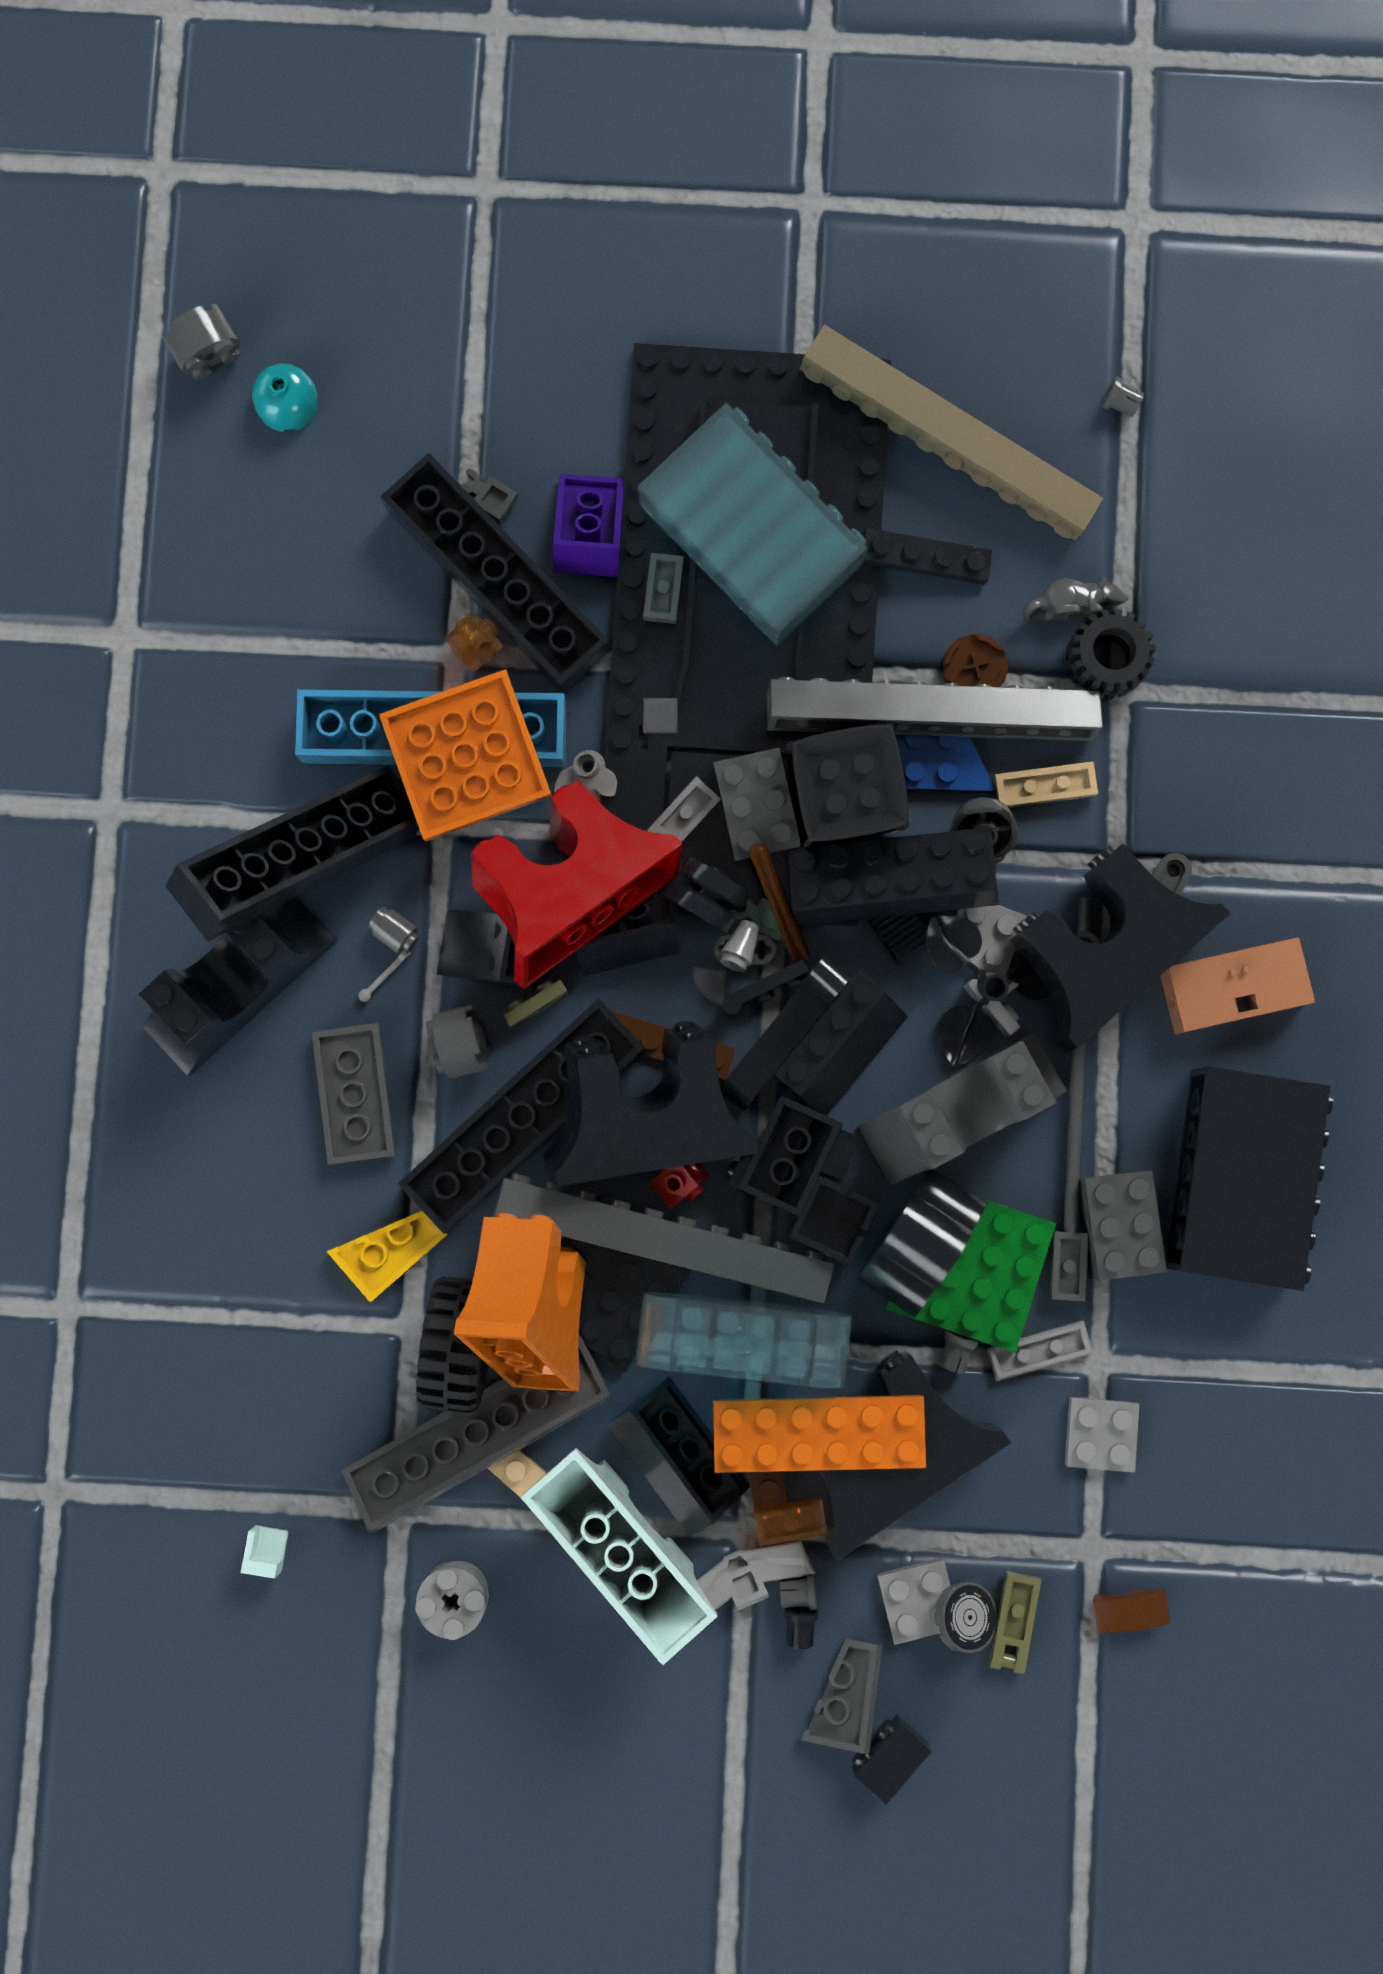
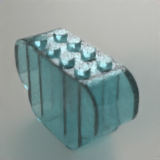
[635,1292,852,1388]

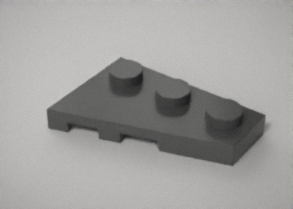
[801,1639,882,1754]

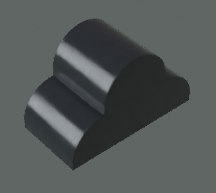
[857,1169,987,1317]

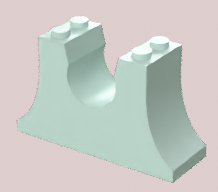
[521,1448,718,1665]

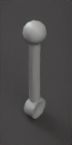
[358,950,412,1002]

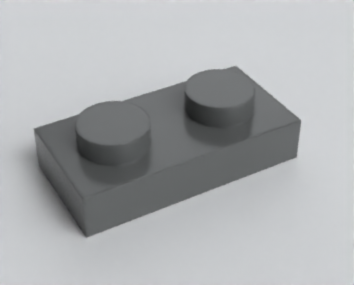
[643,553,684,624]

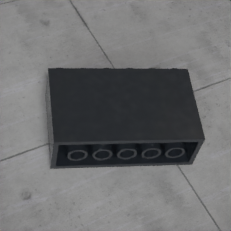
[1165,1066,1333,1291]

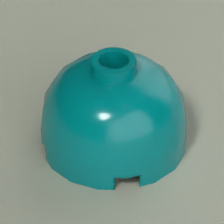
[252,363,318,432]

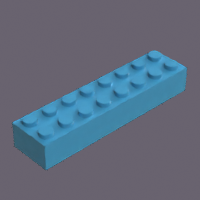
[295,689,567,767]

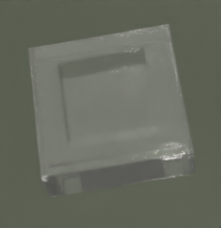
[643,698,678,733]

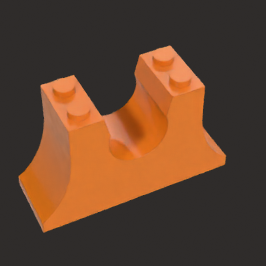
[454,1213,586,1392]

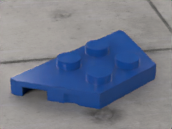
[895,735,994,793]

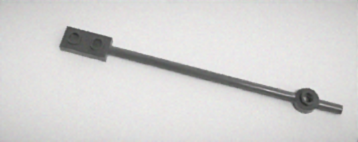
[1049,898,1100,1302]

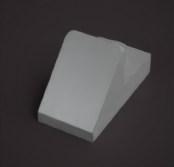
[963,979,1020,1038]

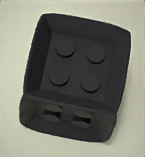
[786,724,909,848]

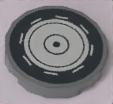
[935,1581,998,1654]

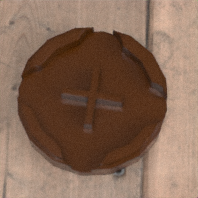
[942,634,1008,687]

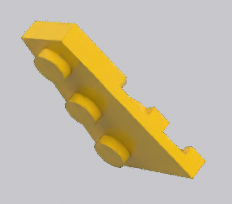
[326,1211,449,1303]

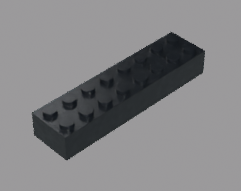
[380,453,611,693]
[165,765,419,942]
[398,998,646,1234]

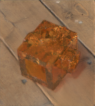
[443,613,503,672]

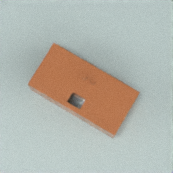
[1160,937,1315,1035]

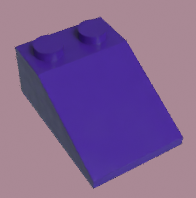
[553,474,624,577]

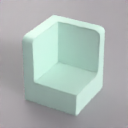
[241,1525,289,1579]

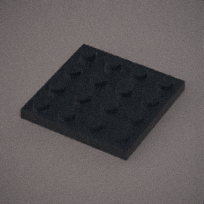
[561,1183,691,1372]

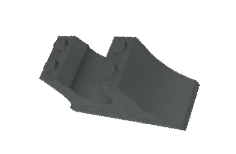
[858,1033,1066,1186]

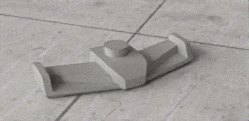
[697,1541,815,1611]

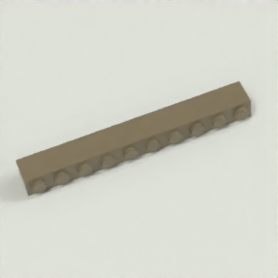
[800,324,1103,540]

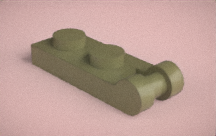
[988,1571,1042,1675]

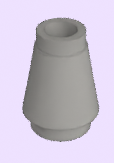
[720,920,760,972]

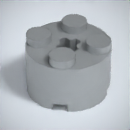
[415,1561,489,1640]

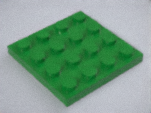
[885,1198,1056,1353]

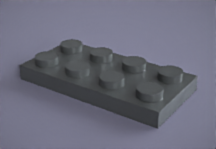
[312,1023,397,1165]

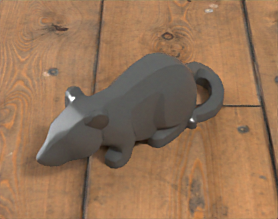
[1023,577,1128,622]

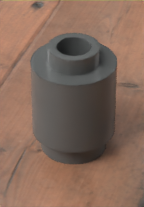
[368,907,419,954]

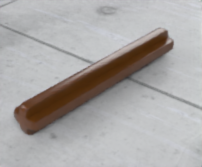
[749,843,810,963]

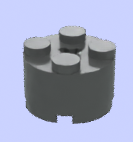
[162,304,240,380]
[426,1004,492,1079]

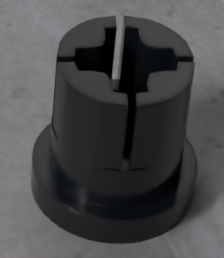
[784,1607,819,1649]

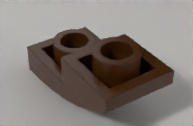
[1093,1588,1170,1633]

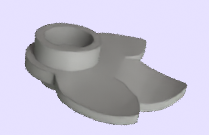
[554,750,617,802]

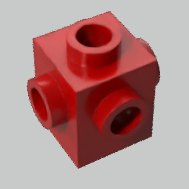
[649,1162,710,1209]

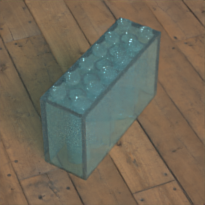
[638,403,867,646]

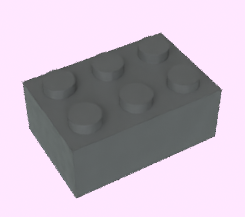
[714,748,801,862]
[1079,1170,1167,1281]

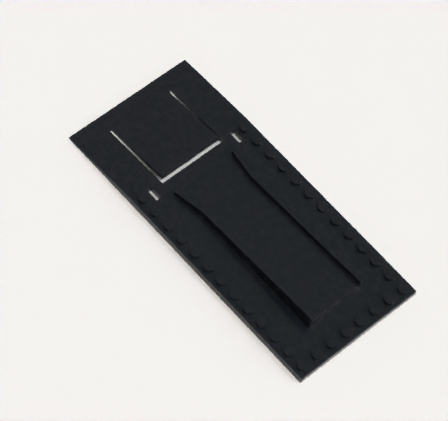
[601,343,891,927]

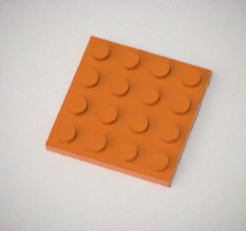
[379,669,552,842]

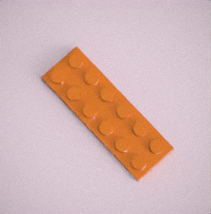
[713,1395,926,1473]

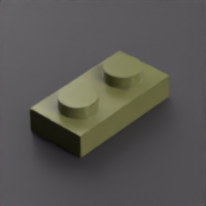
[503,979,569,1029]

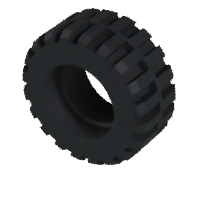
[416,1276,488,1415]

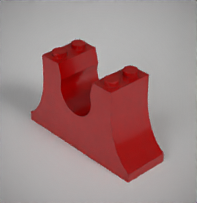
[471,780,683,989]

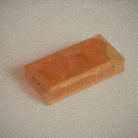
[754,1498,827,1546]

